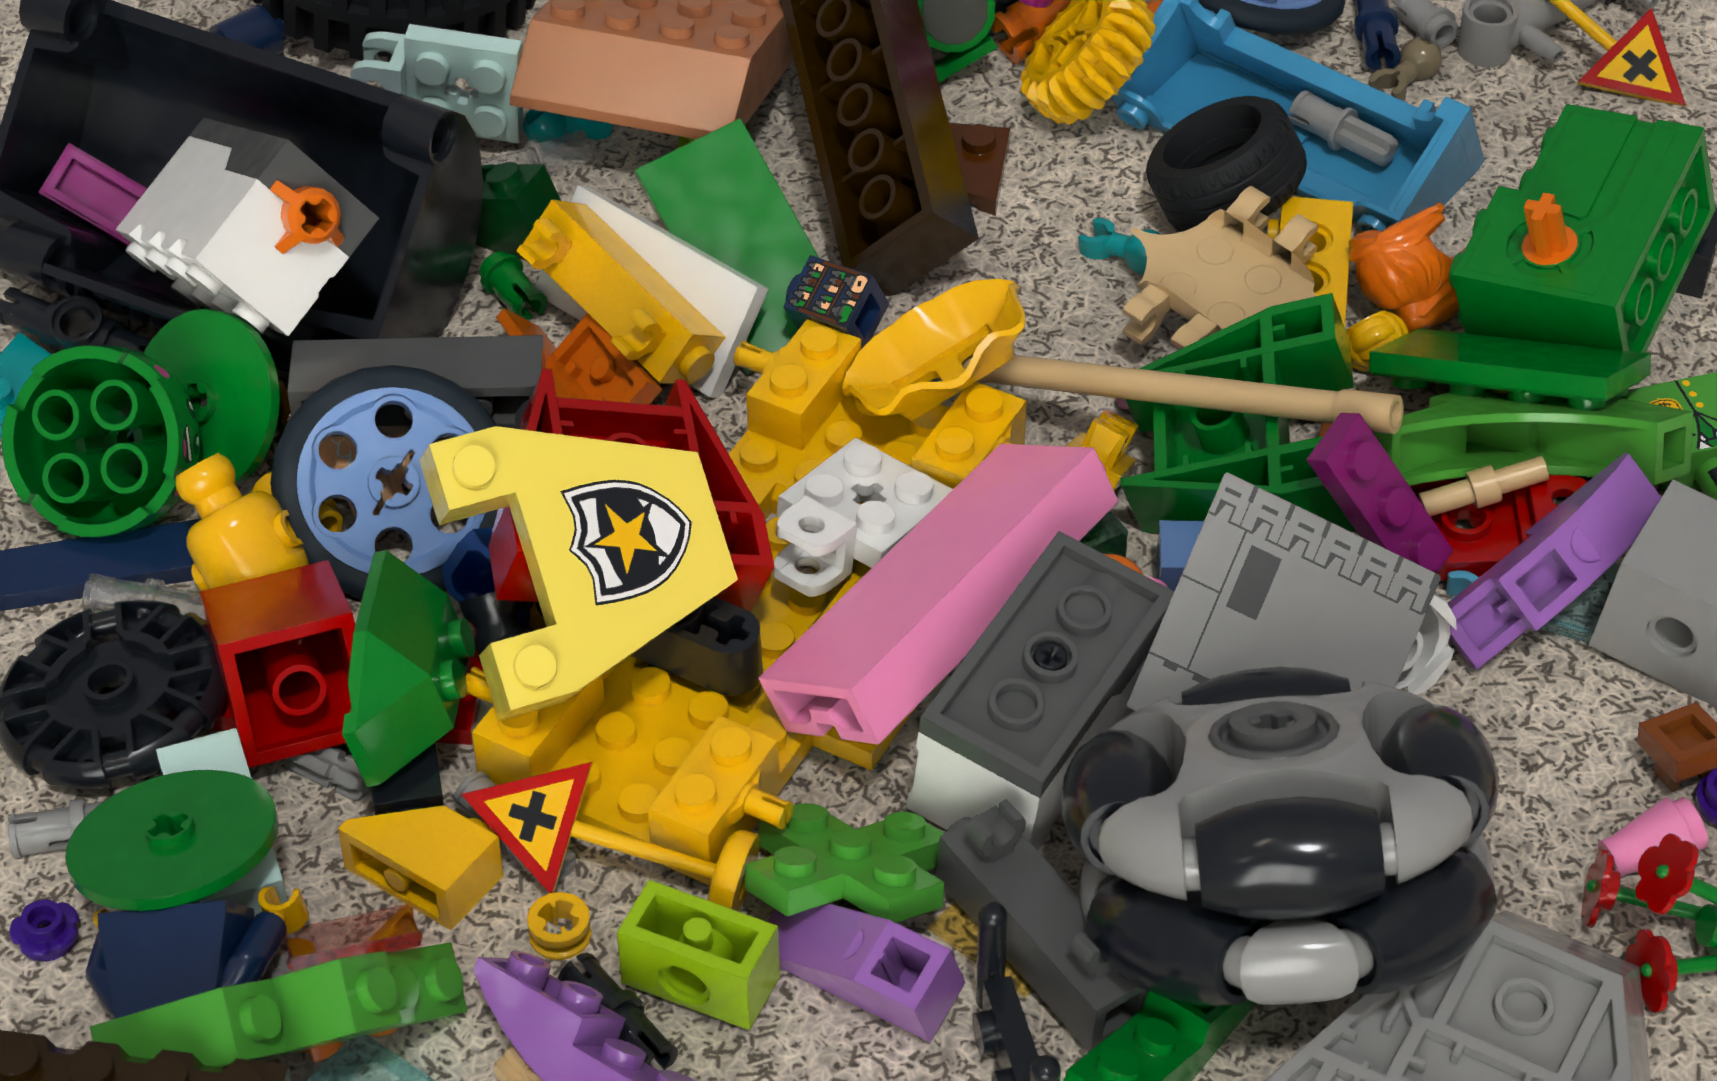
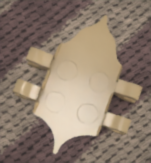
[1123,186,1318,349]

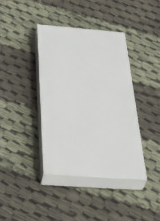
[536,185,769,398]

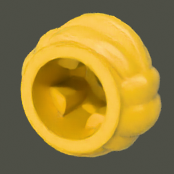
[1346,310,1409,374]

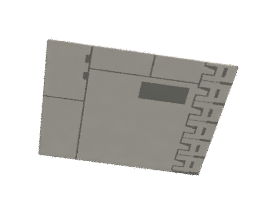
[1127,473,1441,711]

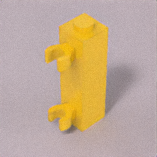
[516,200,726,385]

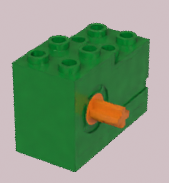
[1449,104,1716,353]

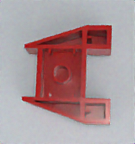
[489,368,775,612]

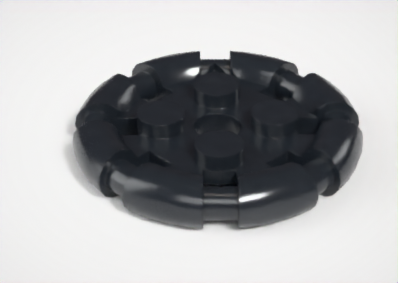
[0,600,227,790]

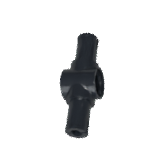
[0,287,151,353]

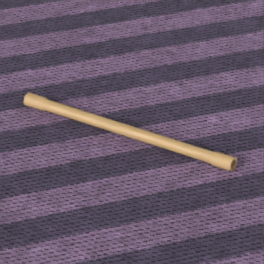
[872,336,1404,434]

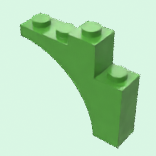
[1373,391,1694,486]
[89,942,468,1068]

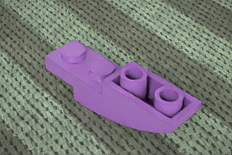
[1447,453,1661,669]
[473,951,695,1081]

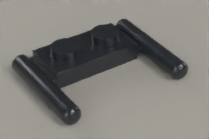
[972,902,1061,1081]

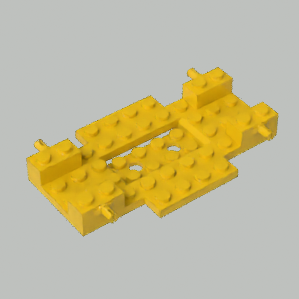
[466,319,1027,886]

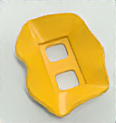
[842,279,1026,421]

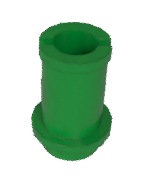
[479,251,548,320]

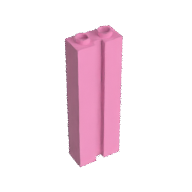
[758,444,1118,744]

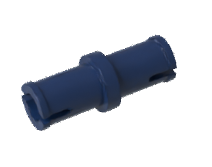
[1353,0,1401,71]

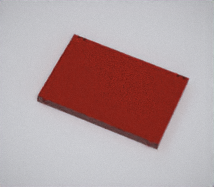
[284,904,423,972]

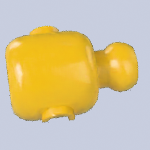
[175,453,309,591]

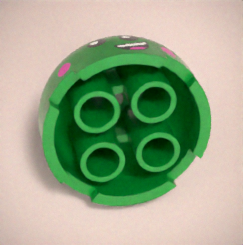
[2,346,200,537]

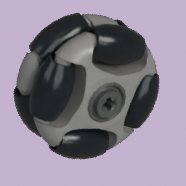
[1061,667,1500,1006]

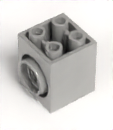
[1589,480,1717,707]

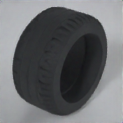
[1146,96,1307,232]

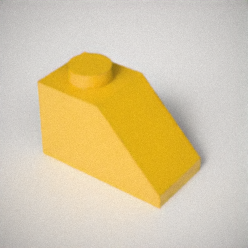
[337,805,504,930]

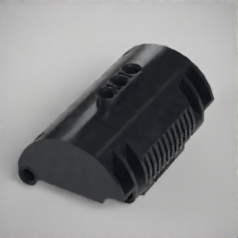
[0,0,483,375]

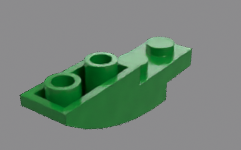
[1064,991,1256,1081]

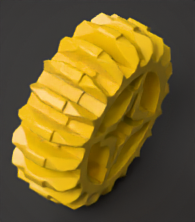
[1020,0,1156,125]

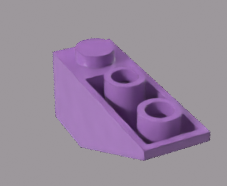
[767,903,966,1042]

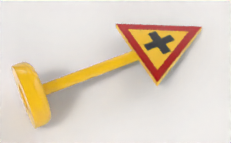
[1548,0,1686,106]
[461,762,760,912]

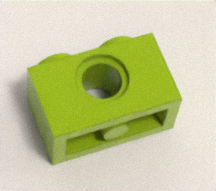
[617,880,780,1031]

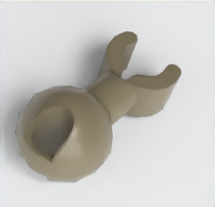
[1368,37,1442,101]

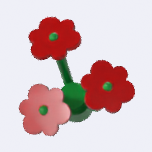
[1581,833,1717,1012]

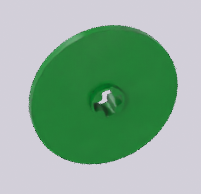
[143,309,280,487]
[65,770,279,911]

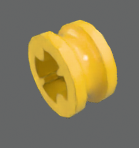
[527,892,592,960]

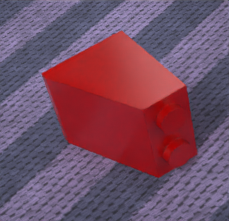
[199,560,355,768]

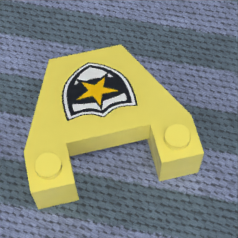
[419,426,738,721]

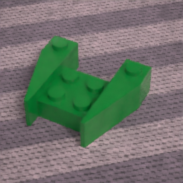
[1121,293,1356,534]

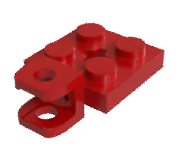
[1410,475,1587,581]

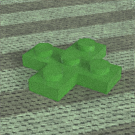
[744,803,944,923]

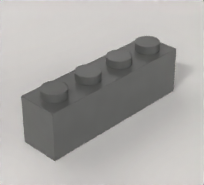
[287,335,546,437]

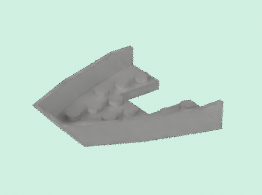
[1265,910,1651,1081]

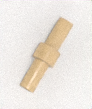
[1418,456,1549,517]

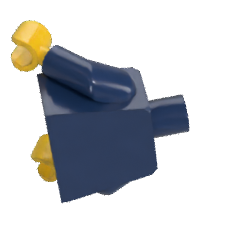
[85,886,309,1019]

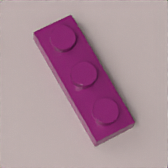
[1306,413,1453,573]

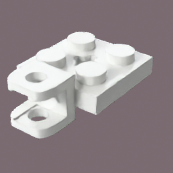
[773,438,953,597]

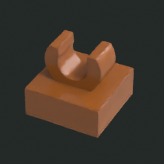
[1637,702,1717,792]

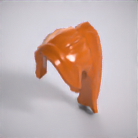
[1348,202,1465,333]

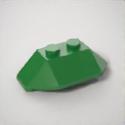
[342,550,475,787]

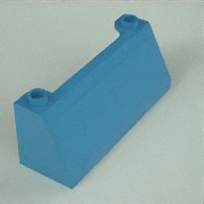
[1112,0,1484,232]

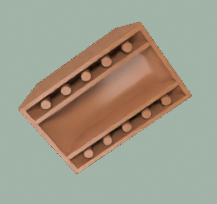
[510,0,794,139]

